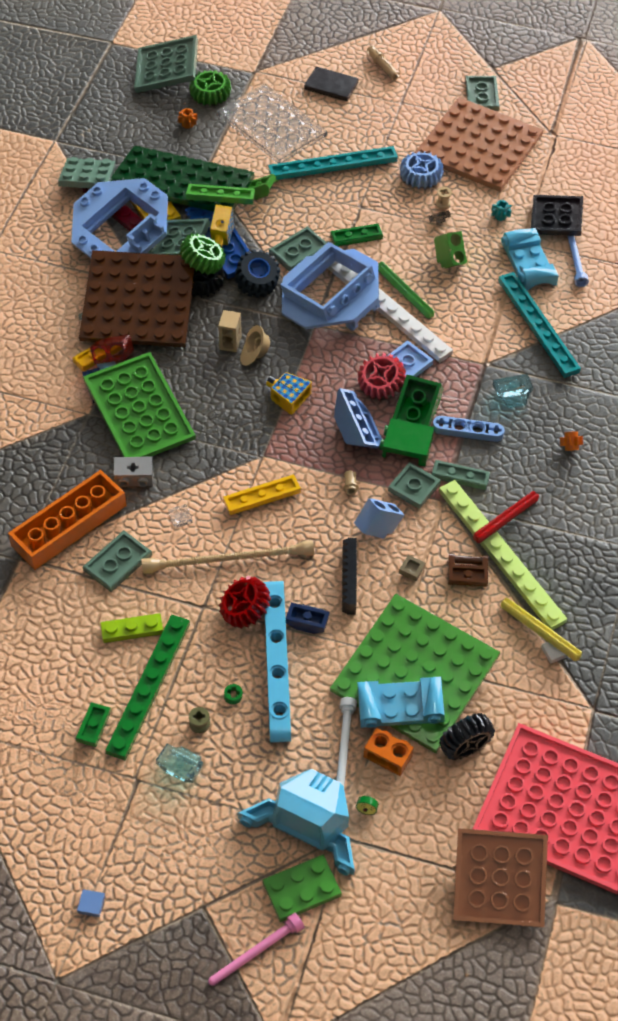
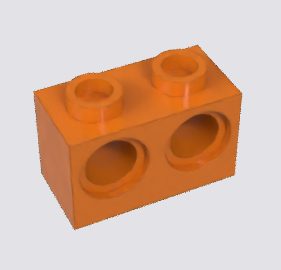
[363,728,414,777]

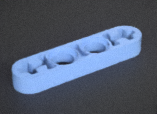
[432,416,505,442]

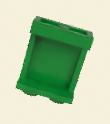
[379,418,434,467]

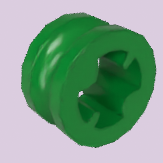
[224,684,243,705]

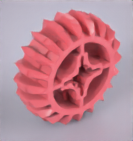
[357,352,406,400]

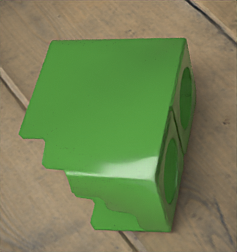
[434,231,467,268]

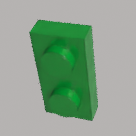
[76,702,111,747]

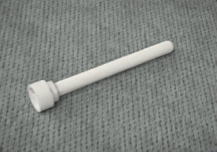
[336,697,357,786]

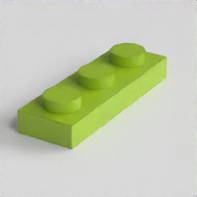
[101,613,163,643]

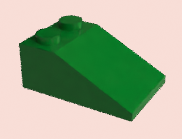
[393,374,444,426]

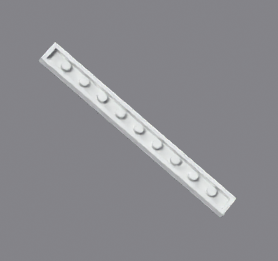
[327,261,453,363]

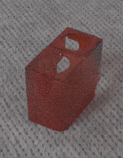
[90,335,134,365]

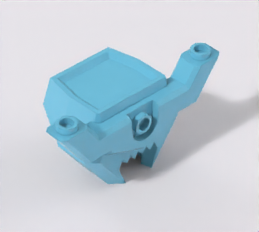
[238,769,355,876]

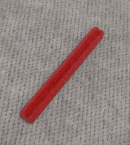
[472,491,539,543]

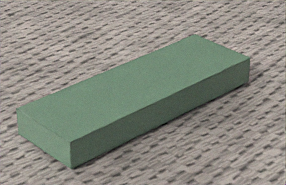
[431,460,490,490]

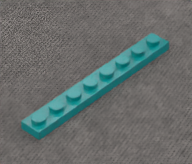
[268,146,398,180]
[498,272,581,378]

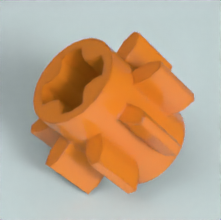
[178,108,197,128]
[560,431,583,451]

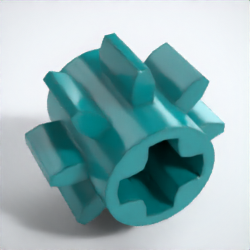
[491,200,512,221]

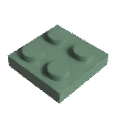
[388,462,441,509]

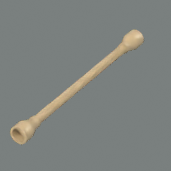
[141,540,314,574]

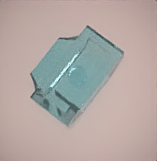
[492,374,533,408]
[156,743,204,783]

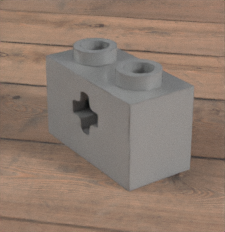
[113,457,153,487]

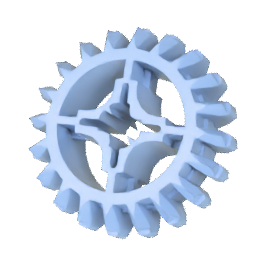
[400,151,444,189]

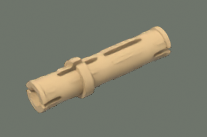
[366,45,400,81]

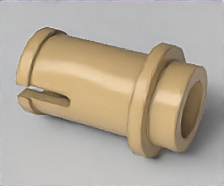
[343,470,358,495]

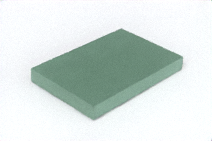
[465,76,500,111]
[269,226,327,272]
[83,530,152,592]

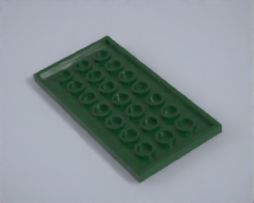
[110,146,254,212]

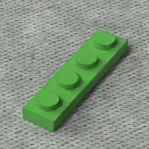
[186,184,255,205]

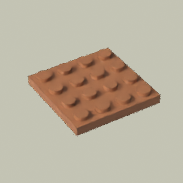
[453,828,548,927]

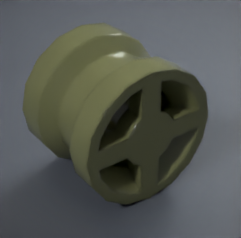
[189,707,210,733]

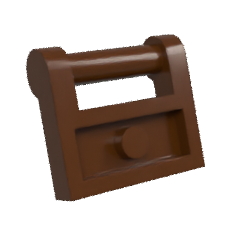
[448,553,488,587]

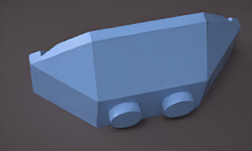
[334,388,382,449]

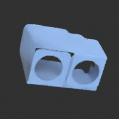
[354,498,404,539]

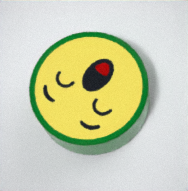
[356,796,379,815]

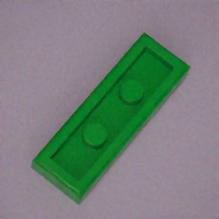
[330,223,383,247]

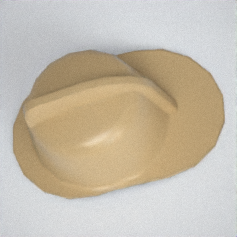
[240,325,270,366]

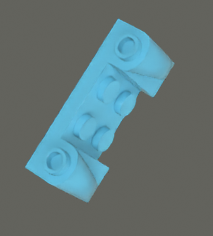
[501,228,559,291]
[357,677,445,728]

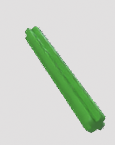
[378,261,435,319]

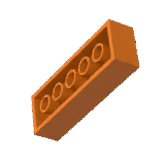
[8,470,127,570]

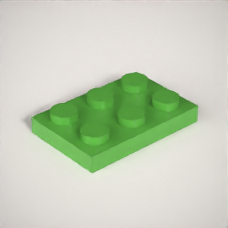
[263,854,342,922]

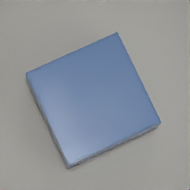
[77,889,105,917]

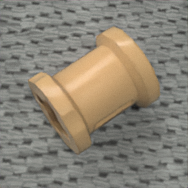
[436,187,452,209]

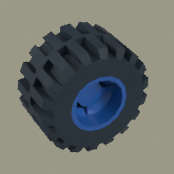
[235,249,280,298]

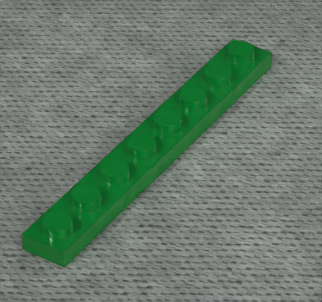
[105,614,190,761]

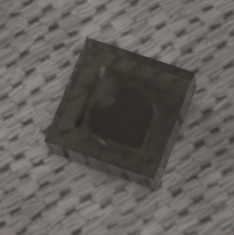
[428,210,451,224]

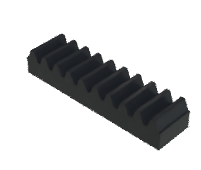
[342,538,357,615]

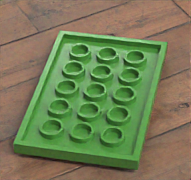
[83,352,196,457]

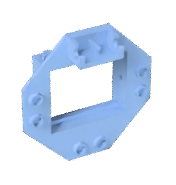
[71,178,168,258]
[280,242,380,331]

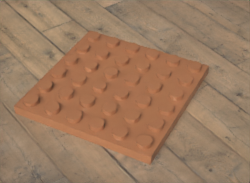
[415,97,543,192]

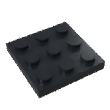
[531,195,584,236]

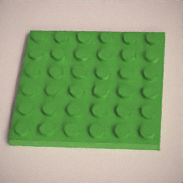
[330,594,500,753]

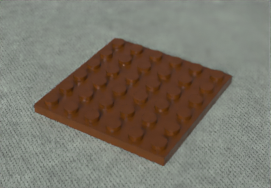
[79,250,195,347]

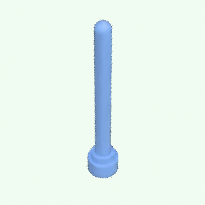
[568,236,589,287]

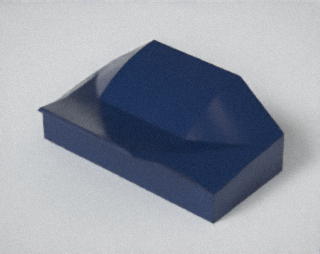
[286,602,330,634]

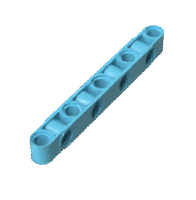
[264,581,291,743]

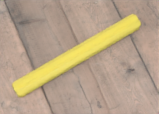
[501,598,582,661]

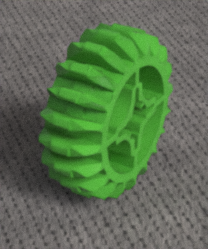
[189,69,231,105]
[180,233,226,275]

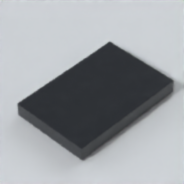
[304,66,359,101]

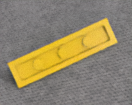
[223,474,301,515]

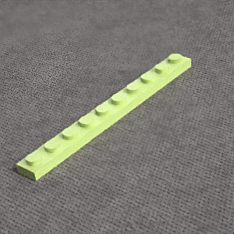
[439,480,567,630]

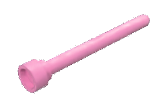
[208,913,305,986]

